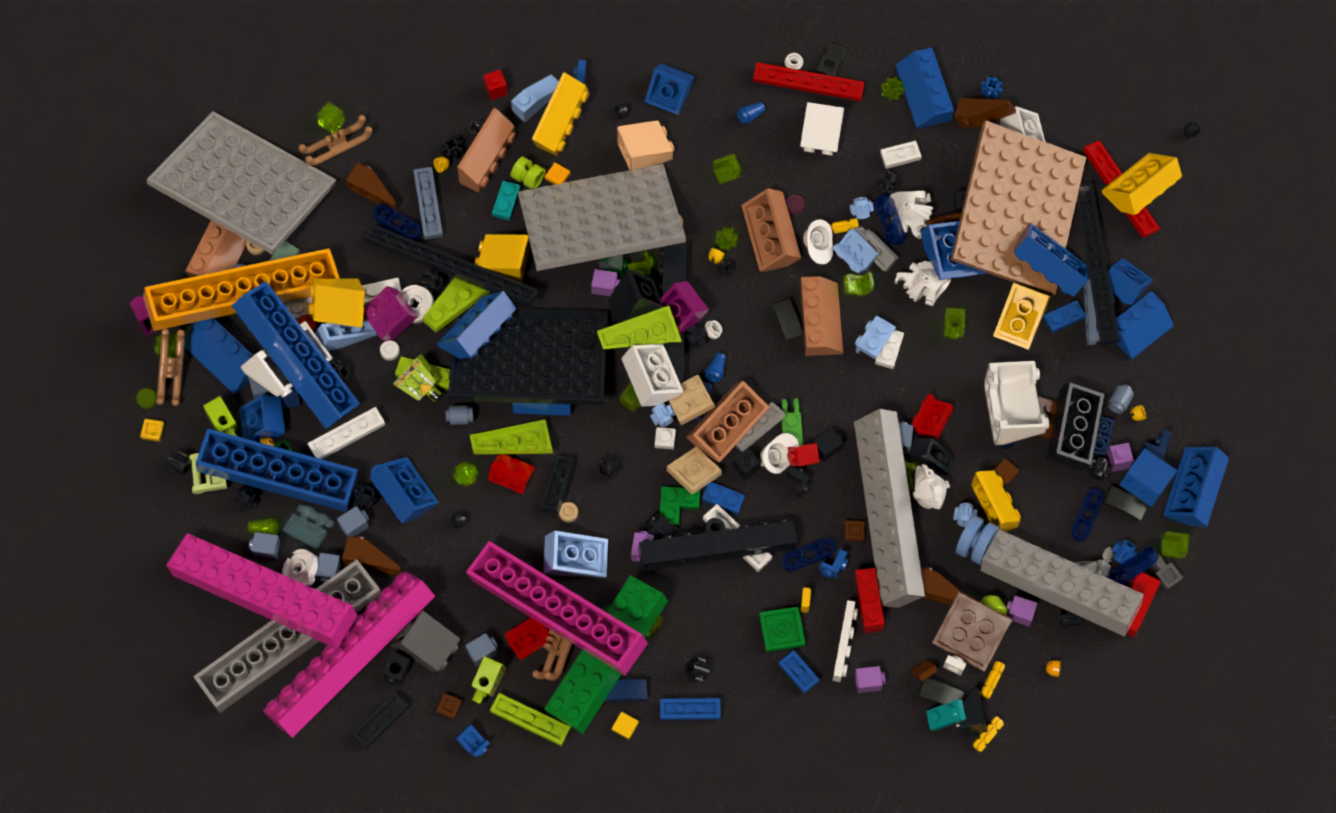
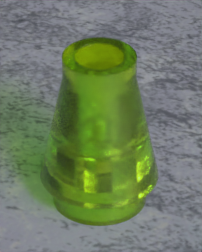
[248,518,278,535]

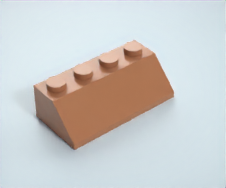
[457,108,516,193]
[741,188,801,272]
[186,220,247,278]
[800,276,843,356]
[686,381,770,462]

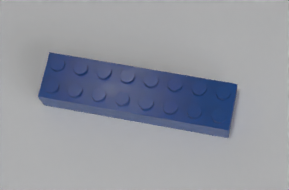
[231,281,360,429]
[195,428,358,512]

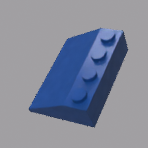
[920,221,989,280]

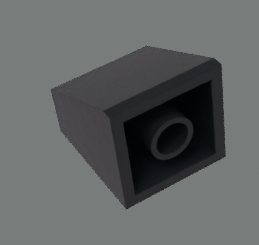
[608,269,663,324]

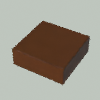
[994,458,1019,486]
[845,521,865,542]
[910,659,937,681]
[436,693,463,720]

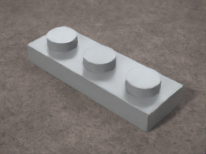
[735,402,786,452]

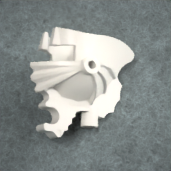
[888,191,933,239]
[895,261,951,307]
[912,464,950,509]

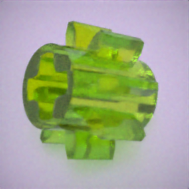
[881,77,904,101]
[715,226,738,251]
[453,462,478,486]

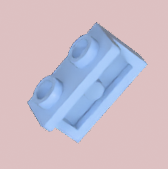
[833,228,879,273]
[855,316,896,359]

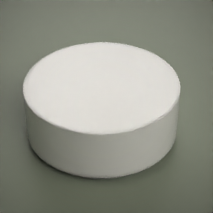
[380,340,400,361]

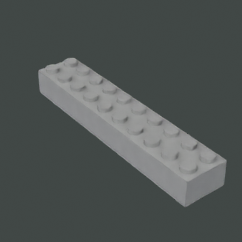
[854,409,925,608]
[193,560,381,713]

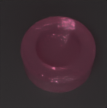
[786,195,804,214]

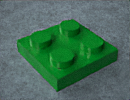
[759,607,805,652]

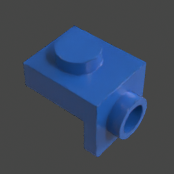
[819,549,849,578]
[455,724,489,757]

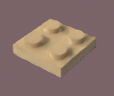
[668,375,715,425]
[667,446,722,495]

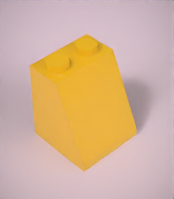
[475,234,530,283]
[308,279,365,327]

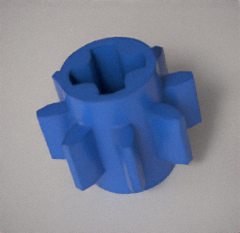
[980,77,1003,100]
[1111,540,1137,564]

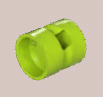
[511,156,545,190]

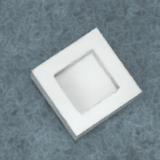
[655,427,676,450]
[943,655,966,676]

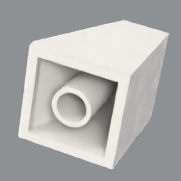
[800,102,844,156]

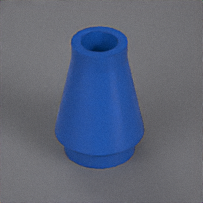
[737,102,765,124]
[705,353,726,382]

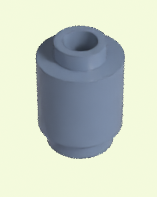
[1108,384,1134,414]
[446,405,473,425]

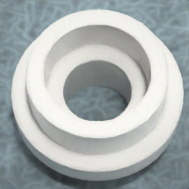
[785,53,803,70]
[704,320,722,339]

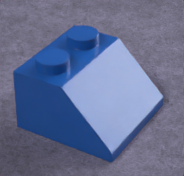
[645,63,694,115]
[1109,258,1153,306]
[239,394,285,442]
[1120,448,1177,507]

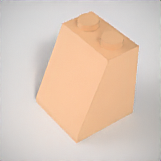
[617,120,675,171]

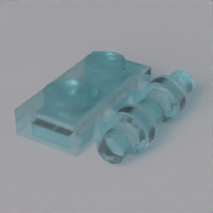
[283,504,334,550]

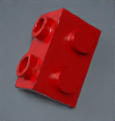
[912,394,954,440]
[488,454,535,494]
[505,618,553,660]

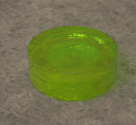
[136,388,157,409]

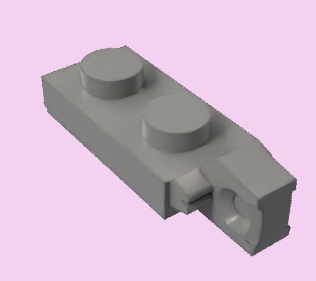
[855,226,899,272]

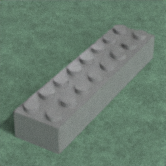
[981,529,1144,637]

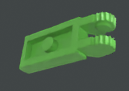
[781,398,803,445]

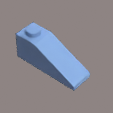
[511,75,559,122]
[315,318,377,351]

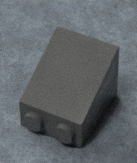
[390,611,460,672]

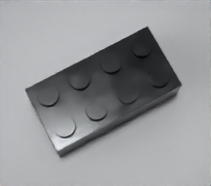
[1046,382,1104,471]

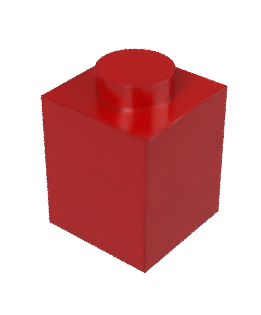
[483,70,508,100]
[787,443,819,466]

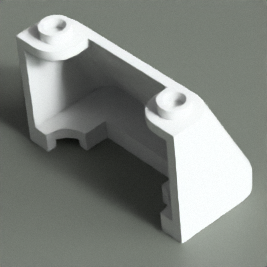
[240,321,333,398]
[984,361,1049,445]

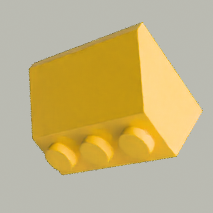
[971,470,1021,532]

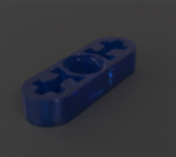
[875,195,905,245]
[373,204,421,241]
[1071,488,1104,542]
[782,538,836,572]
[1106,547,1159,585]

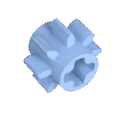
[850,197,874,219]
[650,403,675,427]
[953,503,978,527]

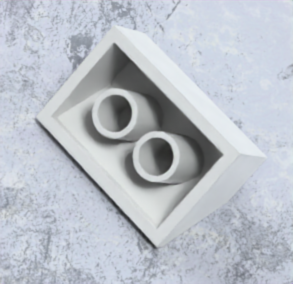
[1000,106,1045,142]
[621,344,683,407]

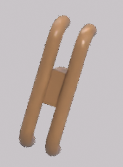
[299,115,372,166]
[156,328,185,406]
[532,629,572,681]

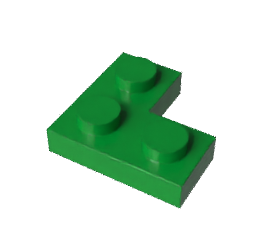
[660,487,700,527]

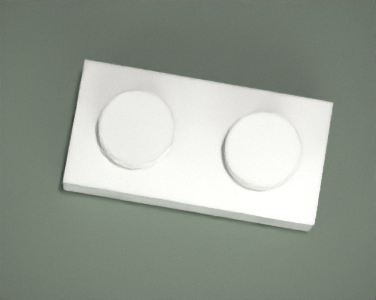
[880,141,922,169]
[875,330,904,369]

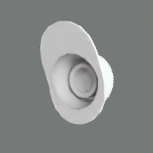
[803,219,833,264]
[760,433,799,474]

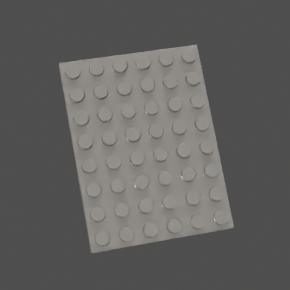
[147,112,336,254]
[518,164,686,271]

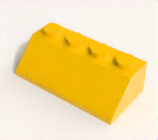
[532,72,589,156]
[1102,153,1182,215]

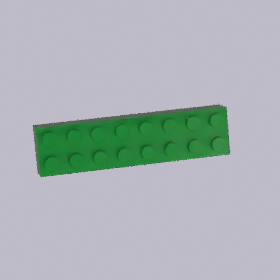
[544,575,668,735]

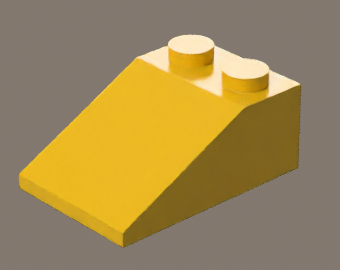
[993,283,1051,350]

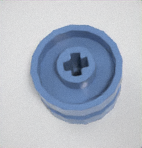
[956,515,999,565]

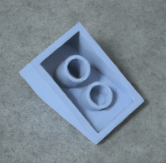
[543,531,608,578]

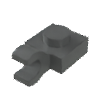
[1150,554,1183,590]

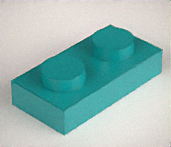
[492,181,521,221]
[926,699,966,731]

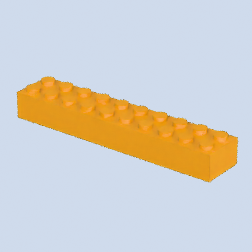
[143,248,340,331]

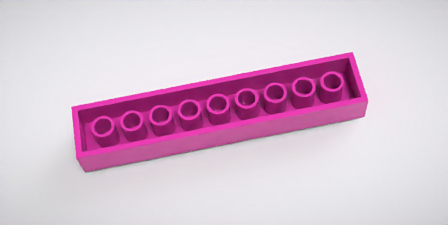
[166,533,357,649]
[466,541,648,676]
[263,571,435,738]

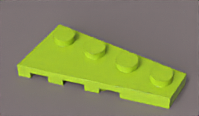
[423,278,490,332]
[597,305,682,349]
[470,420,553,454]

